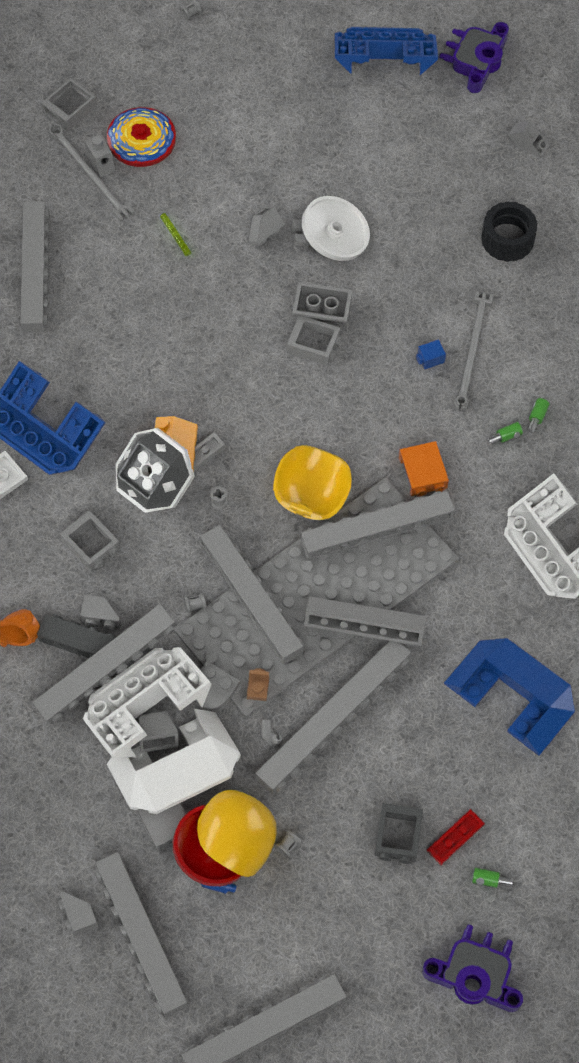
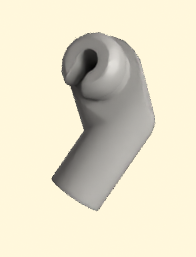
[261,720,282,746]

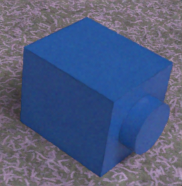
[416,339,446,370]

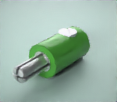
[528,398,550,432]
[487,422,523,444]
[472,868,513,888]

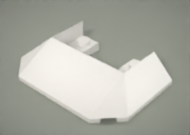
[504,474,579,599]
[83,647,212,758]
[107,709,241,814]

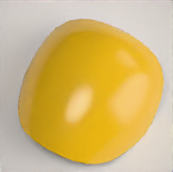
[273,445,352,520]
[197,790,277,877]

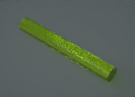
[160,213,192,256]

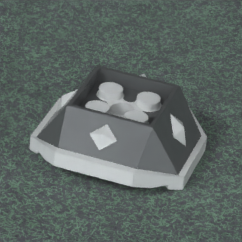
[116,428,195,513]

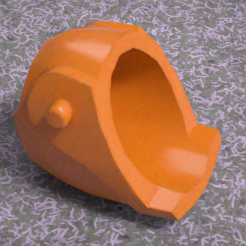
[0,609,40,647]

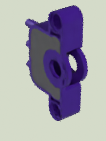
[439,22,509,93]
[422,924,523,1012]

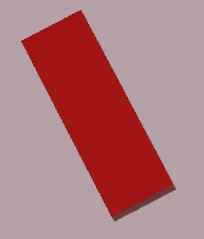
[427,809,485,865]

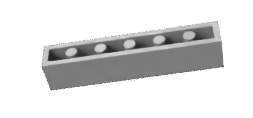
[304,596,426,646]

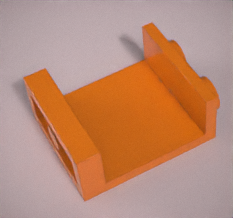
[399,441,449,497]

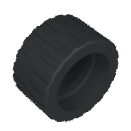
[481,201,538,262]

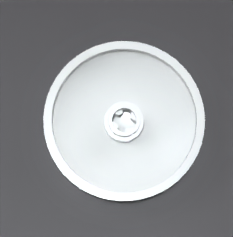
[302,196,370,261]

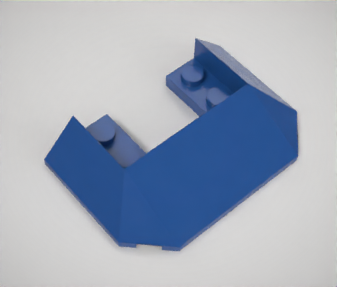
[335,27,438,75]
[0,361,106,475]
[444,638,575,756]

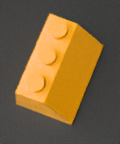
[151,416,198,472]

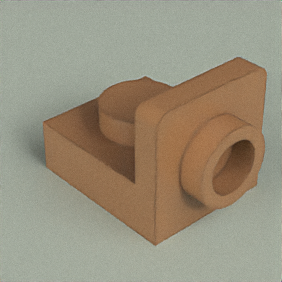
[247,668,270,701]

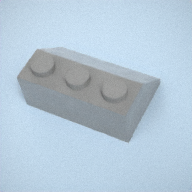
[292,282,352,323]

